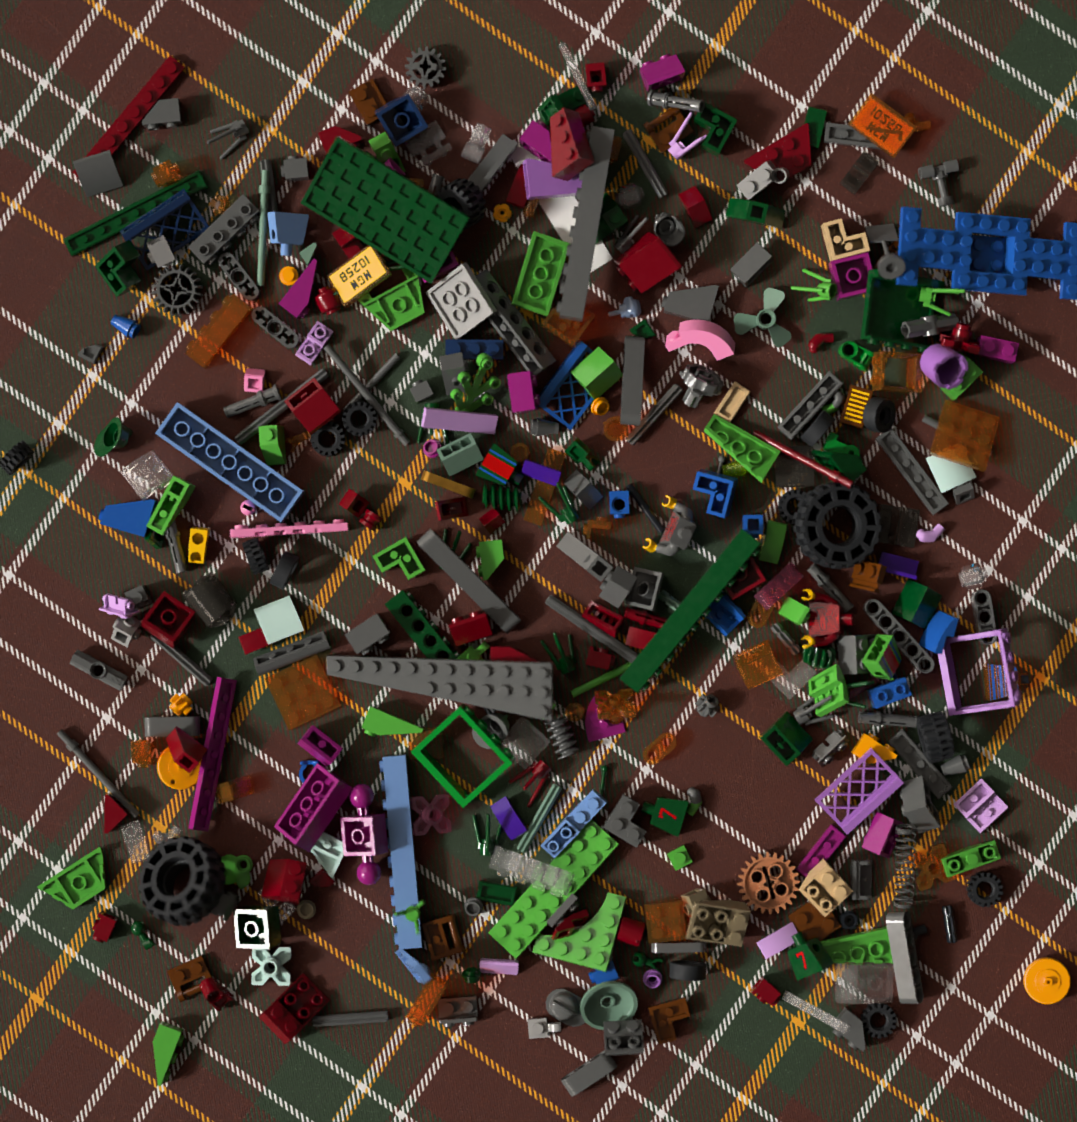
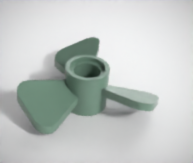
[734,288,792,348]

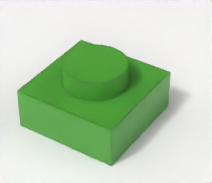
[667,845,692,871]

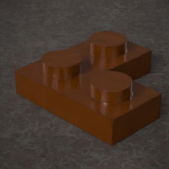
[648,997,690,1045]

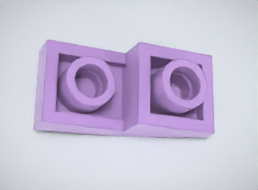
[295,321,333,365]
[756,922,798,959]

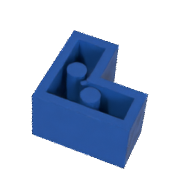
[693,469,738,518]

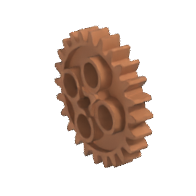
[737,851,800,914]

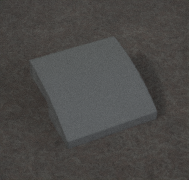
[73,150,123,197]

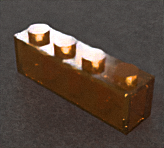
[185,294,253,369]

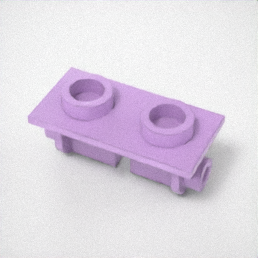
[99,593,139,619]

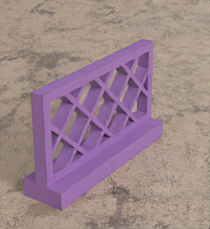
[814,748,904,835]

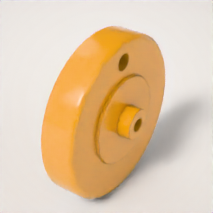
[157,747,201,790]
[1023,957,1071,1004]

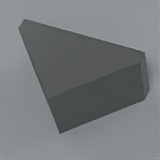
[563,469,603,510]

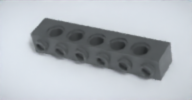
[475,269,556,376]

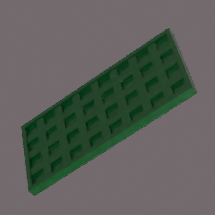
[301,136,470,284]

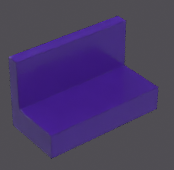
[878,552,919,580]

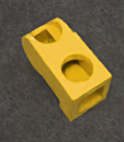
[188,527,210,564]

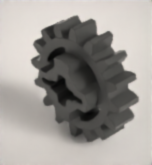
[405,46,446,89]

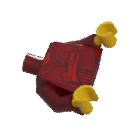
[801,589,854,649]

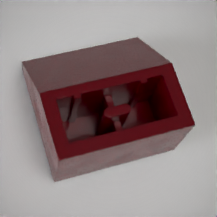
[284,378,341,435]
[449,610,493,646]

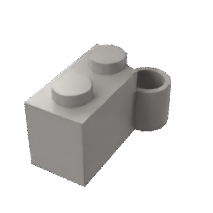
[736,160,789,200]

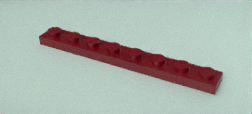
[72,55,186,177]

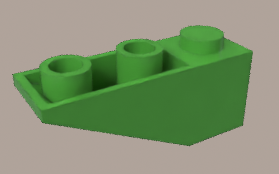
[153,1021,185,1086]

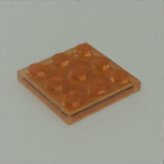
[929,400,1000,472]
[265,654,342,730]

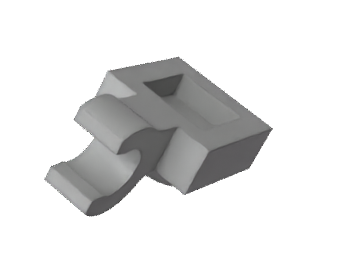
[527,1017,561,1039]

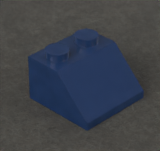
[374,94,428,147]

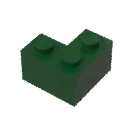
[693,103,737,157]
[95,240,141,297]

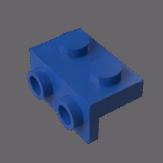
[707,592,746,636]

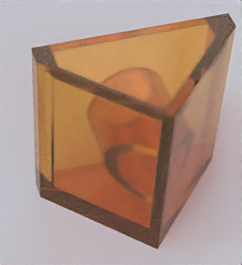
[733,639,783,690]

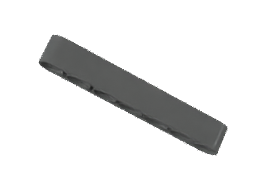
[417,529,521,634]

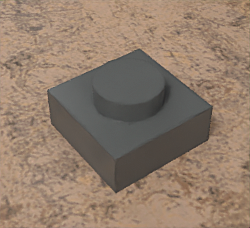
[953,482,975,505]

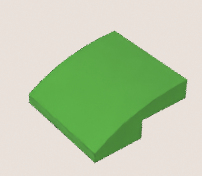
[808,664,849,717]

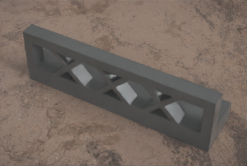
[468,134,518,192]

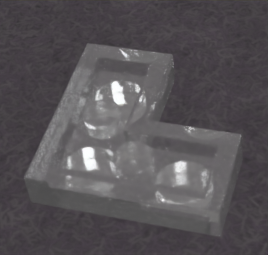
[762,659,816,700]

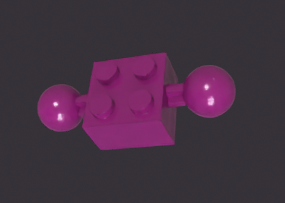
[340,784,388,885]

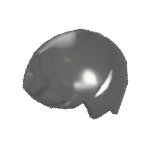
[654,212,685,247]

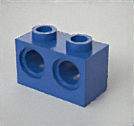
[867,677,912,709]

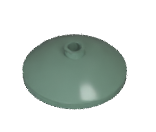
[580,981,638,1030]

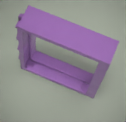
[938,628,1022,716]

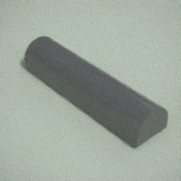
[777,371,844,441]
[253,631,331,676]

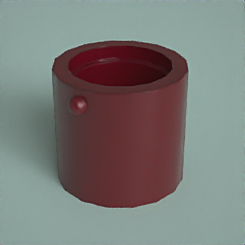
[616,916,645,947]

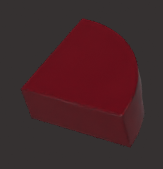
[308,868,335,887]

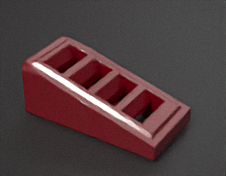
[582,601,625,638]

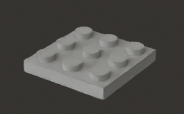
[425,262,497,340]

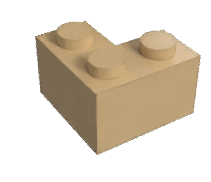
[821,218,870,261]

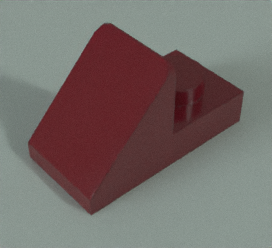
[332,228,365,261]

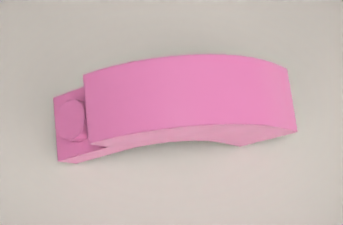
[665,320,735,361]

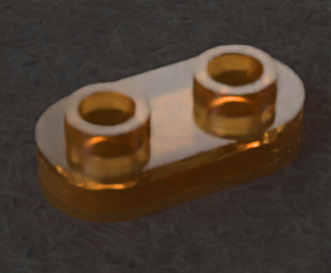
[748,592,776,628]
[642,732,676,765]

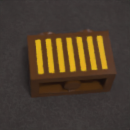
[838,385,875,429]

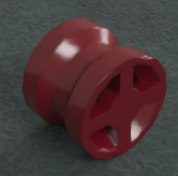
[359,509,383,532]

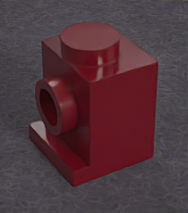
[585,62,607,93]
[586,646,615,670]
[92,911,119,943]
[750,976,781,1007]

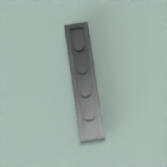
[875,428,949,515]

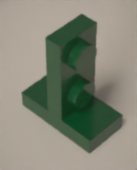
[537,84,591,126]

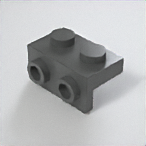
[546,893,580,928]

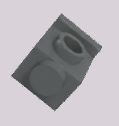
[125,585,153,609]

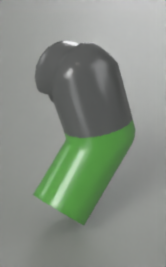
[821,391,845,414]
[686,787,702,817]

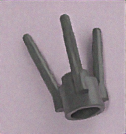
[207,119,249,160]
[614,215,648,254]
[793,695,834,726]

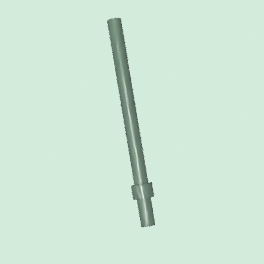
[257,170,271,286]

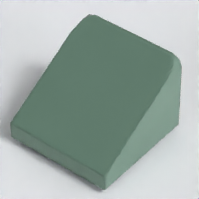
[299,243,318,265]

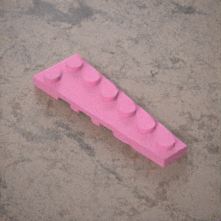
[230,519,349,538]

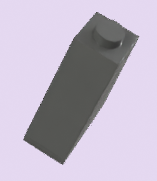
[661,285,719,321]

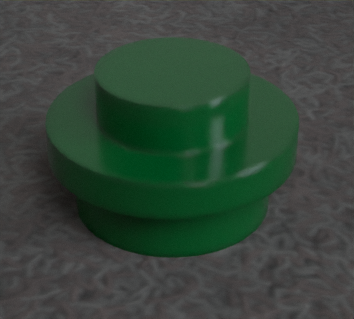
[462,967,481,984]

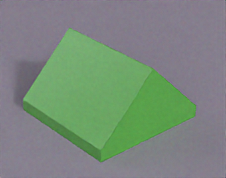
[570,346,623,400]

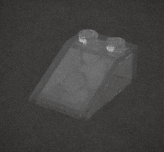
[835,962,894,1004]

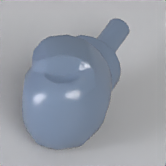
[608,296,641,318]

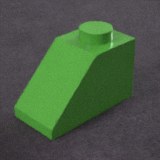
[259,425,286,466]

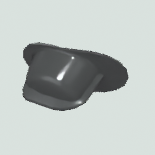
[472,712,510,749]
[546,989,585,1027]

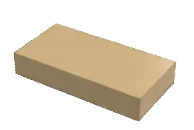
[714,381,751,422]

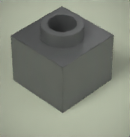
[410,379,434,404]

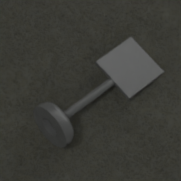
[865,223,905,279]

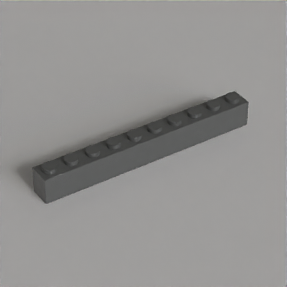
[556,126,615,322]

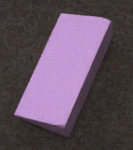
[480,958,519,975]

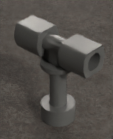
[918,159,959,207]

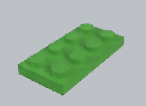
[511,231,570,316]

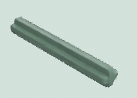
[517,783,562,853]

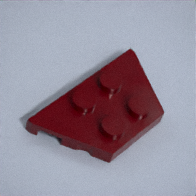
[743,123,811,185]

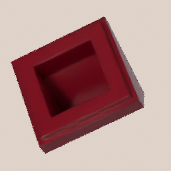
[479,508,506,534]

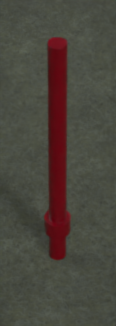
[753,430,854,488]

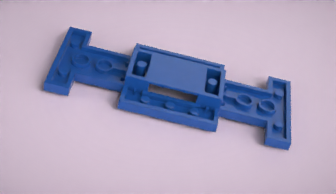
[896,207,1077,301]

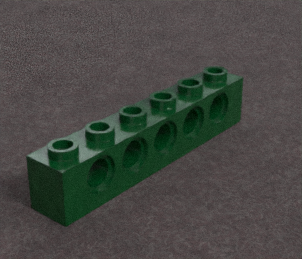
[385,590,460,659]

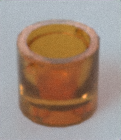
[603,416,629,442]

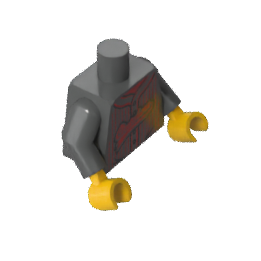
[642,495,697,556]

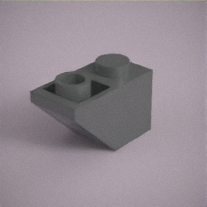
[142,98,183,131]
[831,1007,866,1051]

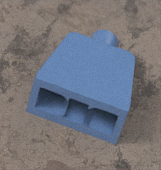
[268,212,309,256]

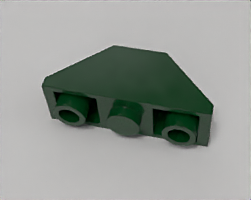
[726,198,786,229]

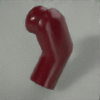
[808,333,834,353]

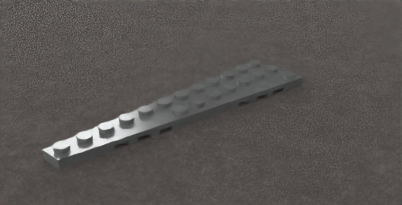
[326,655,553,721]

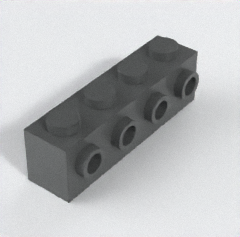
[188,194,260,266]

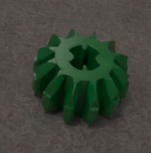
[803,643,836,669]

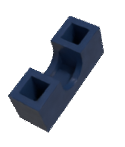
[445,339,504,361]

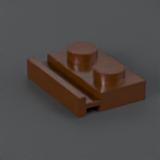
[348,78,386,126]
[849,561,887,593]

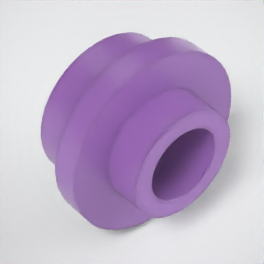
[643,969,662,988]

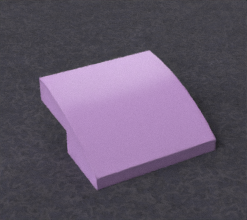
[953,778,1009,834]

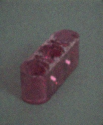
[754,562,804,610]

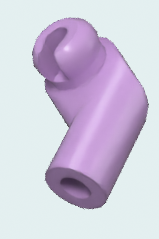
[916,524,945,543]

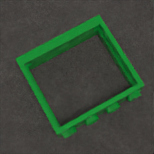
[411,703,515,808]

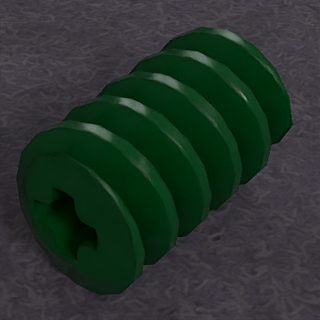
[482,484,522,512]

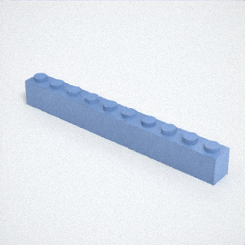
[379,754,423,950]

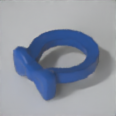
[299,760,320,783]

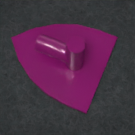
[585,695,626,742]

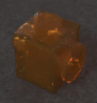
[150,160,181,188]

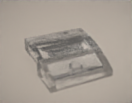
[120,450,173,501]

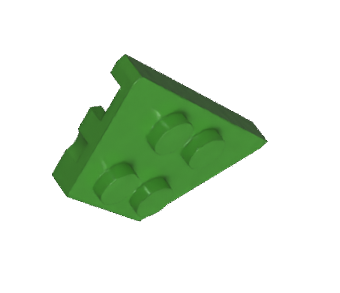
[37,846,106,909]

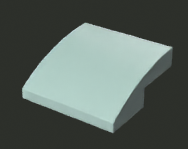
[926,442,976,493]
[254,596,304,645]

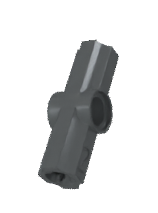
[901,313,959,338]
[69,649,129,691]

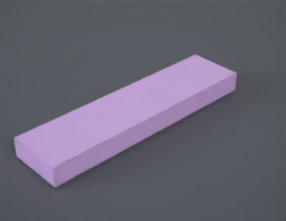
[421,407,498,435]

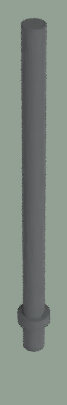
[323,344,410,446]

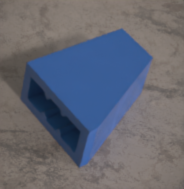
[99,499,158,537]

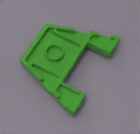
[353,264,425,332]

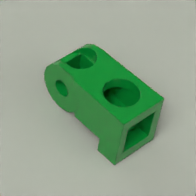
[822,432,860,456]

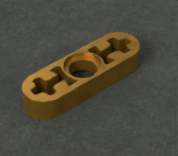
[421,470,476,499]

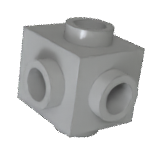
[111,616,142,648]

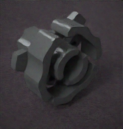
[679,363,724,408]

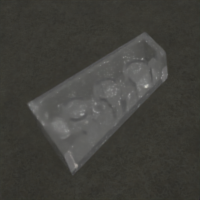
[489,845,575,898]

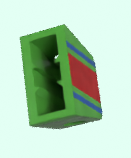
[862,634,901,681]

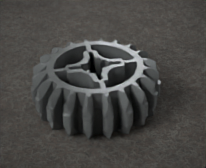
[151,264,203,316]

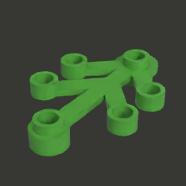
[450,353,501,412]

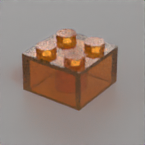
[643,898,687,944]

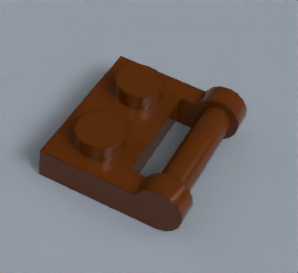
[643,107,693,154]
[422,913,466,961]
[167,954,213,1002]

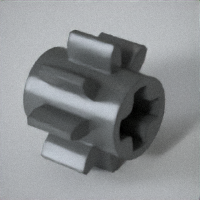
[695,694,720,717]

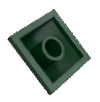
[891,579,942,630]

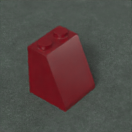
[614,232,682,293]

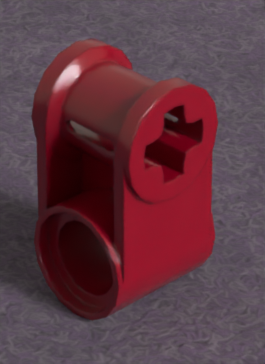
[200,977,235,1012]

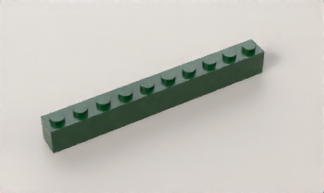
[620,529,762,693]

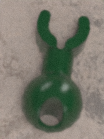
[131,921,154,950]
[632,952,663,972]

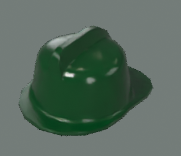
[94,417,133,457]

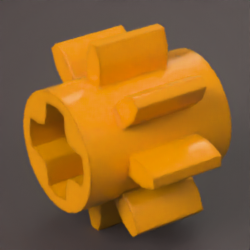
[169,693,193,717]

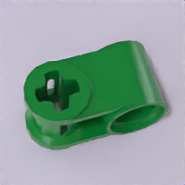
[838,341,877,373]

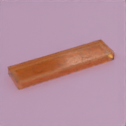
[523,447,566,526]

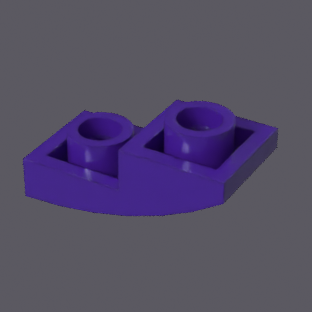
[490,796,528,841]

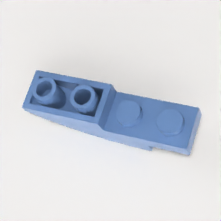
[540,788,608,859]

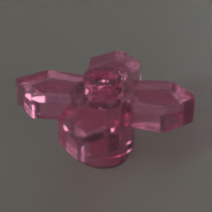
[410,794,452,836]

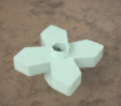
[251,946,291,986]

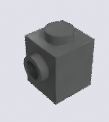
[281,156,310,182]

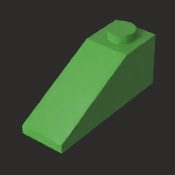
[146,475,196,536]
[361,706,424,737]

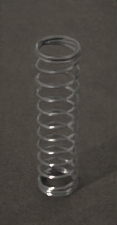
[894,824,917,909]

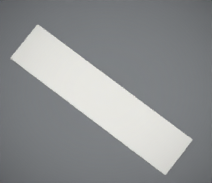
[511,143,613,272]

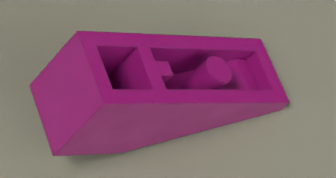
[279,259,319,320]

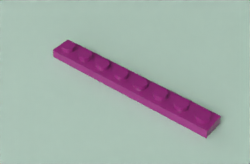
[188,677,237,832]

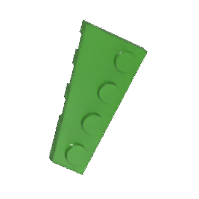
[704,414,781,483]
[820,926,893,964]

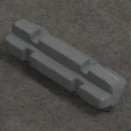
[771,622,801,656]

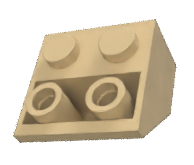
[799,858,853,917]

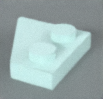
[311,832,344,878]

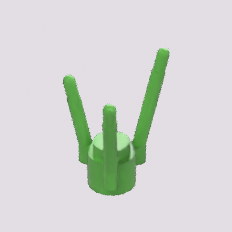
[791,269,837,302]
[919,286,965,316]
[394,901,424,934]

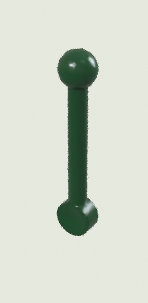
[600,765,608,797]

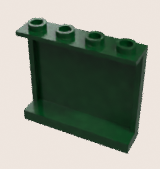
[860,269,944,353]

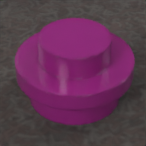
[423,439,442,458]

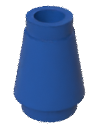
[111,314,141,338]

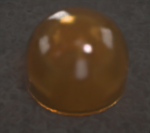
[210,195,230,215]

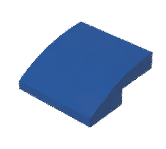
[919,610,958,654]

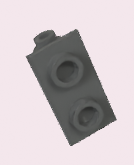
[811,729,850,767]

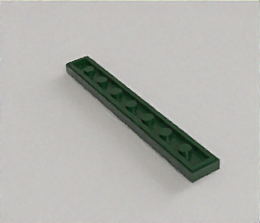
[63,170,208,257]

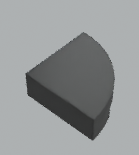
[77,345,104,364]

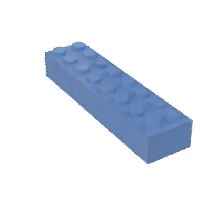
[155,402,305,523]

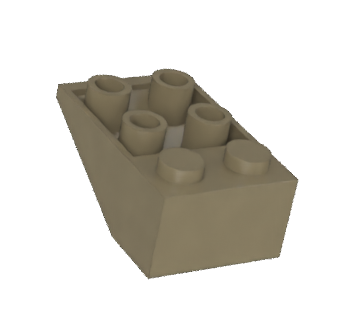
[686,900,751,947]

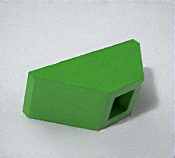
[941,840,1001,877]

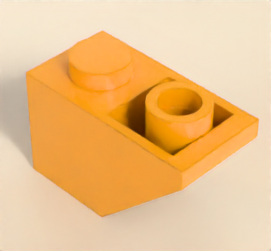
[851,733,898,764]

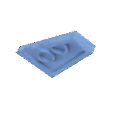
[395,949,431,983]

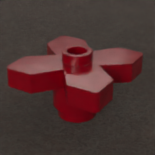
[938,322,981,354]

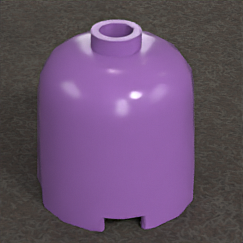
[920,344,968,389]

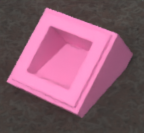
[244,368,265,392]

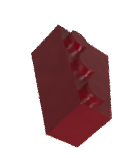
[550,108,595,181]

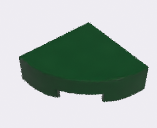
[629,319,656,339]
[144,528,163,549]

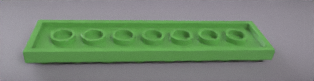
[488,819,620,959]

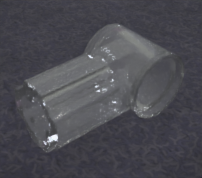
[461,123,492,164]

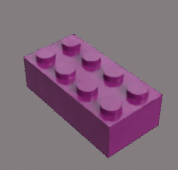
[274,763,353,852]

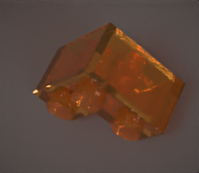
[542,308,596,348]

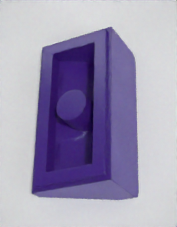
[521,459,561,486]

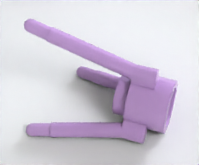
[668,112,707,161]

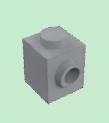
[146,235,175,268]

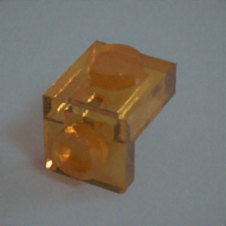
[583,517,611,540]

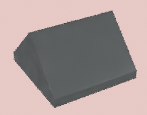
[625,567,664,611]

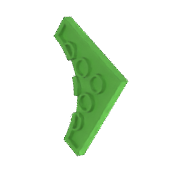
[532,892,627,972]

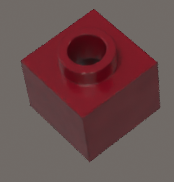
[339,488,370,518]

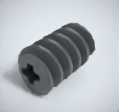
[544,717,580,759]

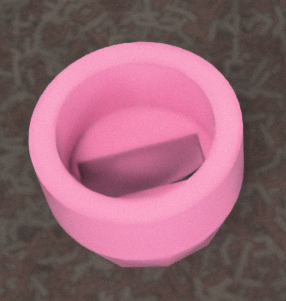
[240,500,256,515]

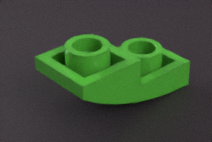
[758,520,787,564]

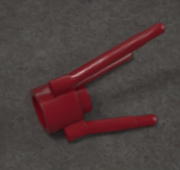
[508,759,551,807]

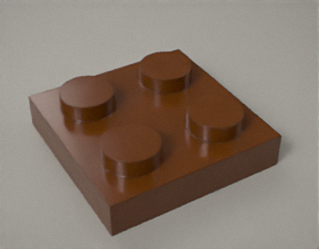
[788,901,842,941]

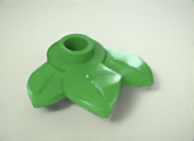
[221,854,253,889]

